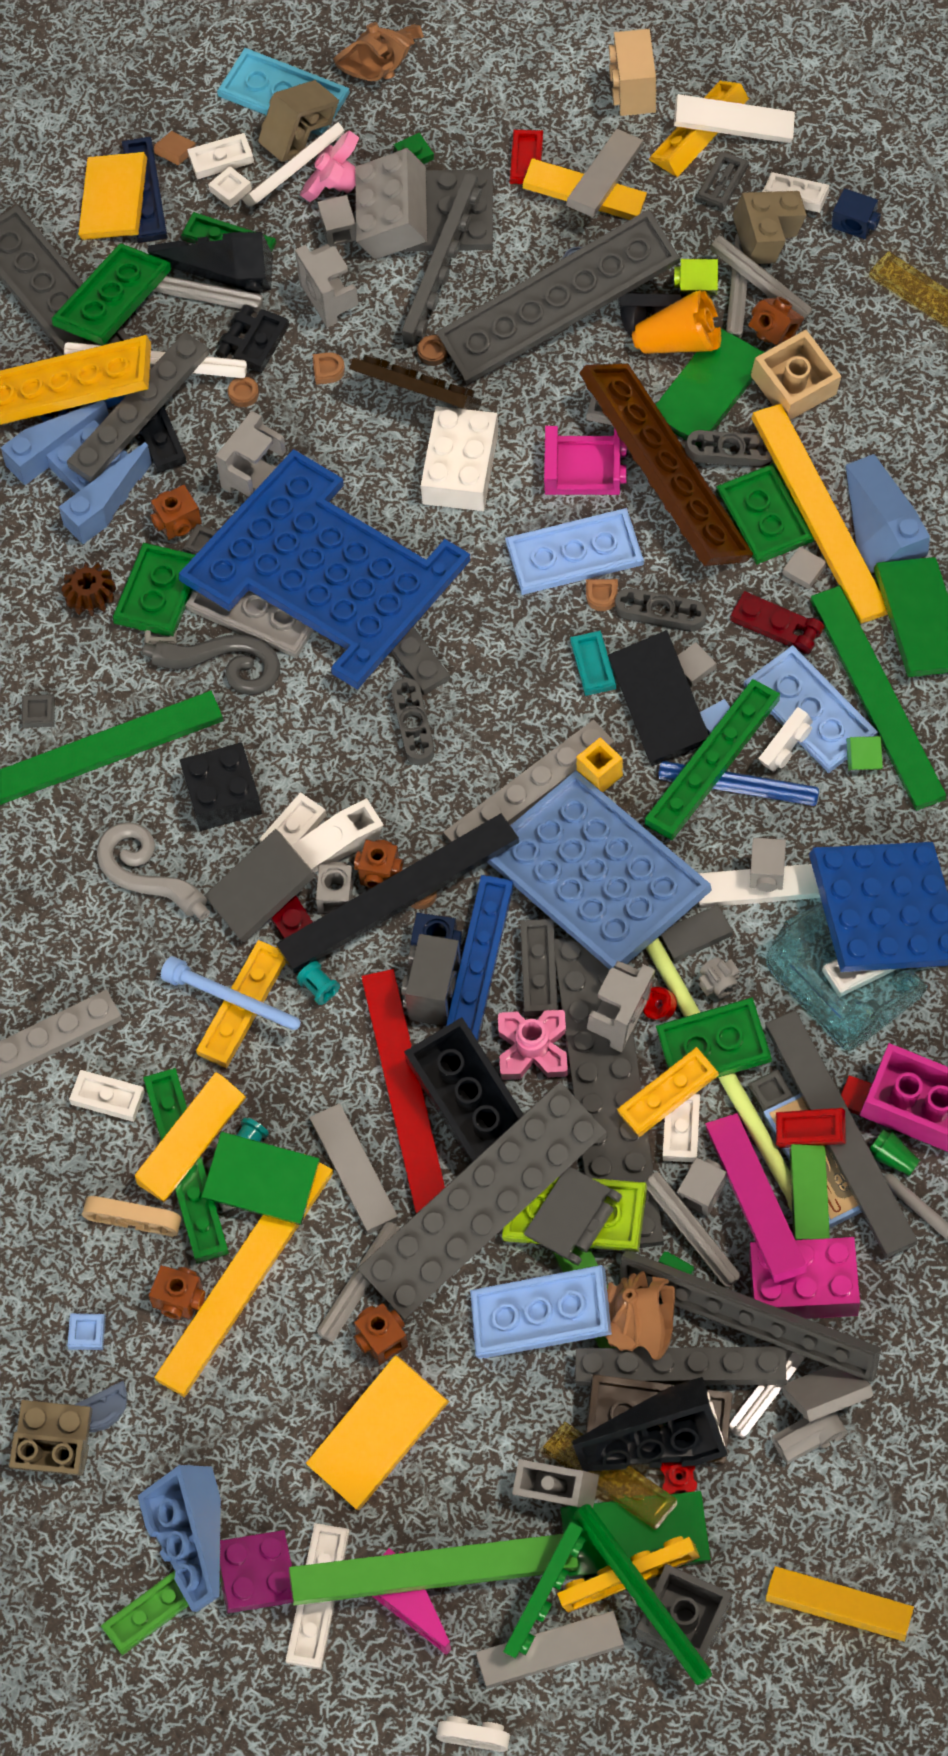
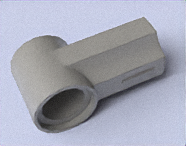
[772,1412,848,1465]

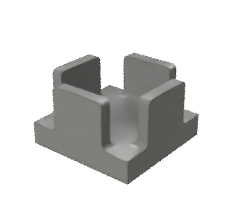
[295,244,359,328]
[215,411,286,497]
[587,961,655,1052]

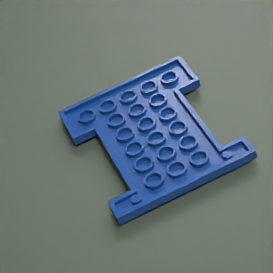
[179,449,470,690]

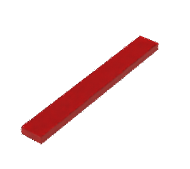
[361,969,445,1213]

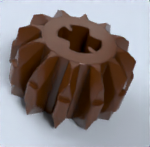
[61,561,116,617]

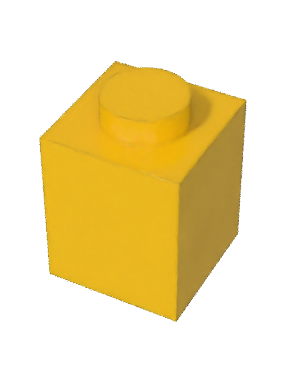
[576,737,623,793]

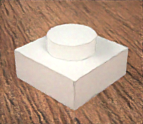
[208,166,252,208]

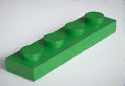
[503,1521,586,1659]

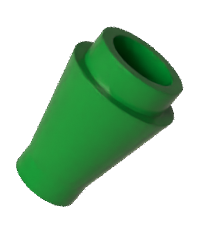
[870,1129,920,1177]

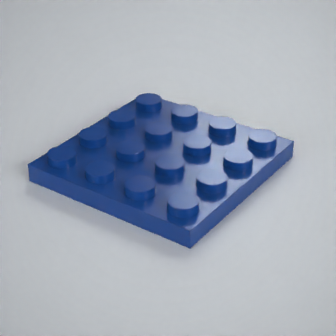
[809,842,948,972]

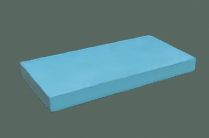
[217,48,350,136]

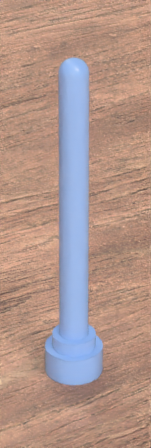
[161,956,301,1030]

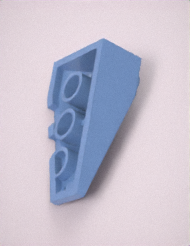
[845,454,930,576]
[137,1465,221,1612]

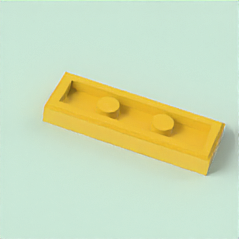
[617,1047,719,1137]

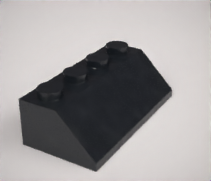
[404,1017,523,1163]

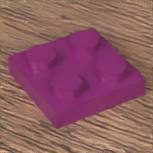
[220,1530,293,1614]

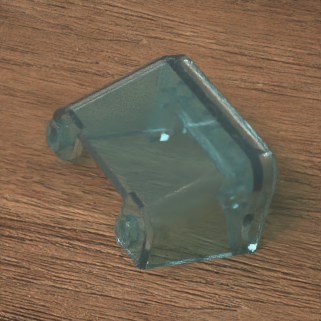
[766,903,928,1050]

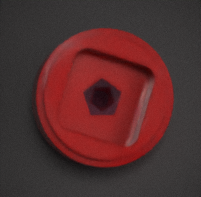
[643,986,677,1022]

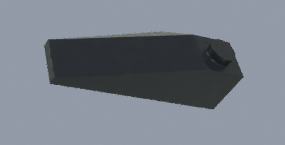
[148,232,273,293]
[572,1377,728,1471]

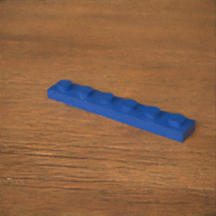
[446,875,514,1041]

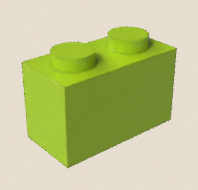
[674,259,718,295]

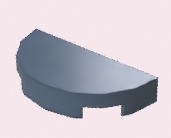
[74,1380,128,1432]

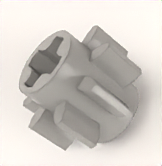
[699,957,740,999]

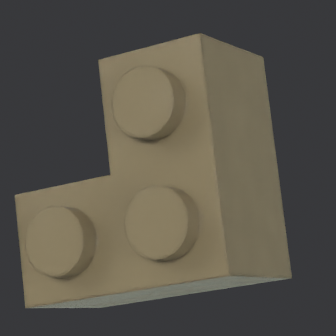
[258,80,339,162]
[732,191,807,264]

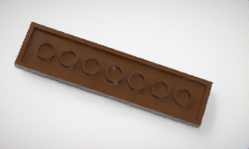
[579,363,753,566]

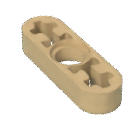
[82,1196,182,1237]

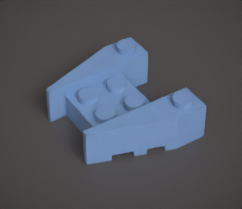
[0,400,152,544]

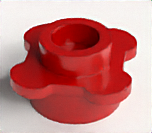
[661,1462,697,1495]

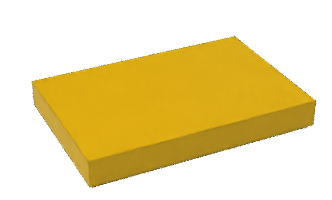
[78,152,147,240]

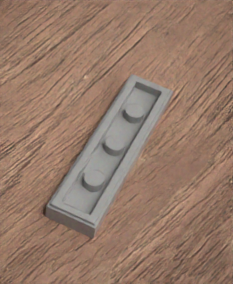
[566,129,643,217]
[309,1103,398,1234]
[476,1611,624,1689]

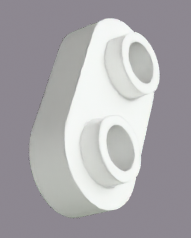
[436,1716,510,1752]

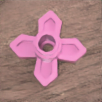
[300,130,359,202]
[498,1010,568,1080]

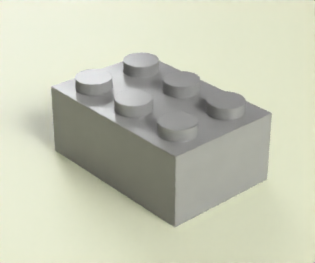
[355,148,427,259]

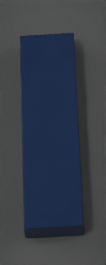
[122,136,168,243]

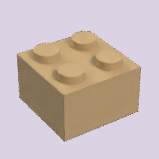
[609,29,656,116]
[751,330,842,420]

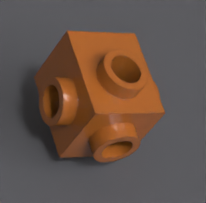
[748,297,804,346]
[150,485,202,540]
[354,840,403,888]
[149,1265,206,1320]
[353,1303,408,1365]

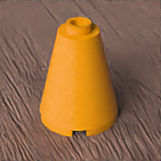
[632,290,721,354]

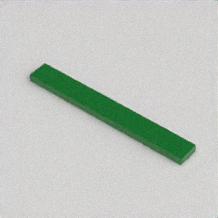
[810,585,947,811]
[0,690,223,805]

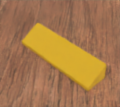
[649,80,749,177]
[135,1072,246,1202]
[765,1566,914,1642]

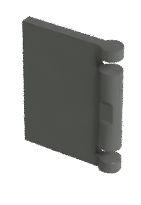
[524,1167,622,1266]

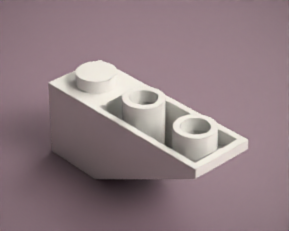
[292,798,383,873]

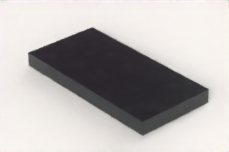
[608,630,709,766]

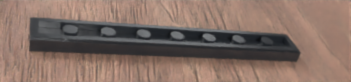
[276,813,519,973]

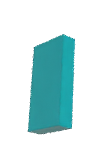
[570,630,616,696]

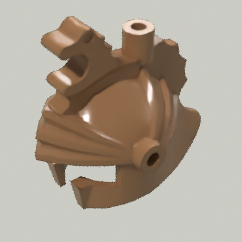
[333,22,424,81]
[605,1271,675,1360]

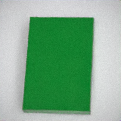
[716,464,814,565]
[112,542,195,637]
[656,997,772,1078]
[202,1132,320,1225]

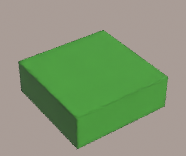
[846,736,883,771]

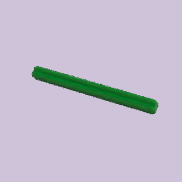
[574,1504,712,1685]

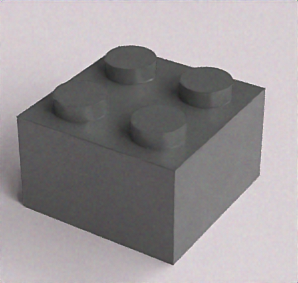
[401,934,461,1027]
[637,1564,732,1663]

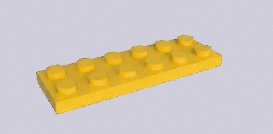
[0,335,151,425]

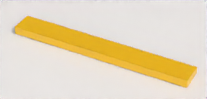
[751,404,888,624]
[155,1162,333,1398]

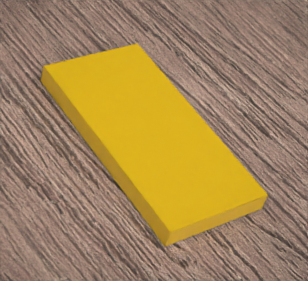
[306,1355,450,1510]

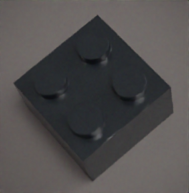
[180,742,262,831]

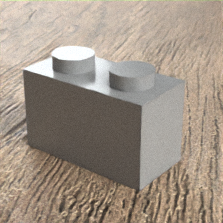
[512,1459,599,1508]

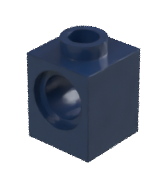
[832,188,881,239]
[411,913,462,947]

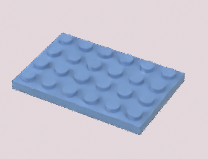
[487,770,712,970]

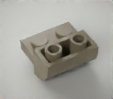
[9,1400,93,1476]

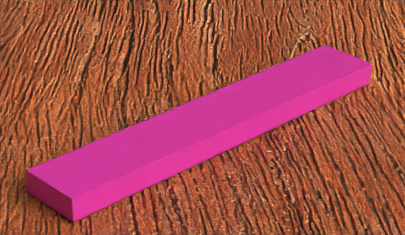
[705,1113,807,1283]

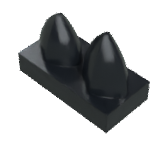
[618,293,681,337]

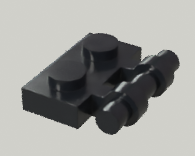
[215,305,289,373]

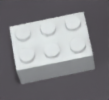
[421,406,499,511]

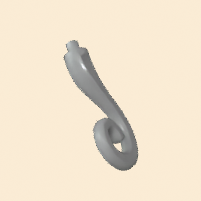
[97,822,210,920]

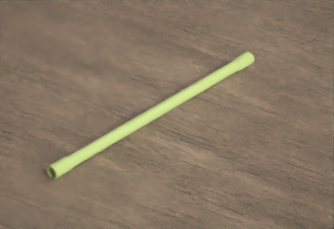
[645,938,792,1212]

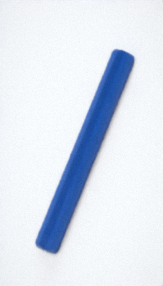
[658,761,819,806]

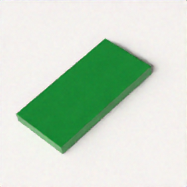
[51,243,171,346]
[656,326,765,448]
[874,557,948,677]
[560,1491,711,1580]

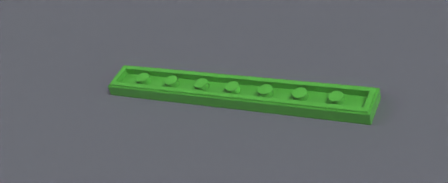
[289,1534,579,1606]

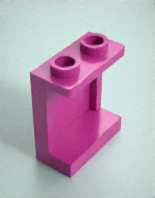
[544,426,627,495]

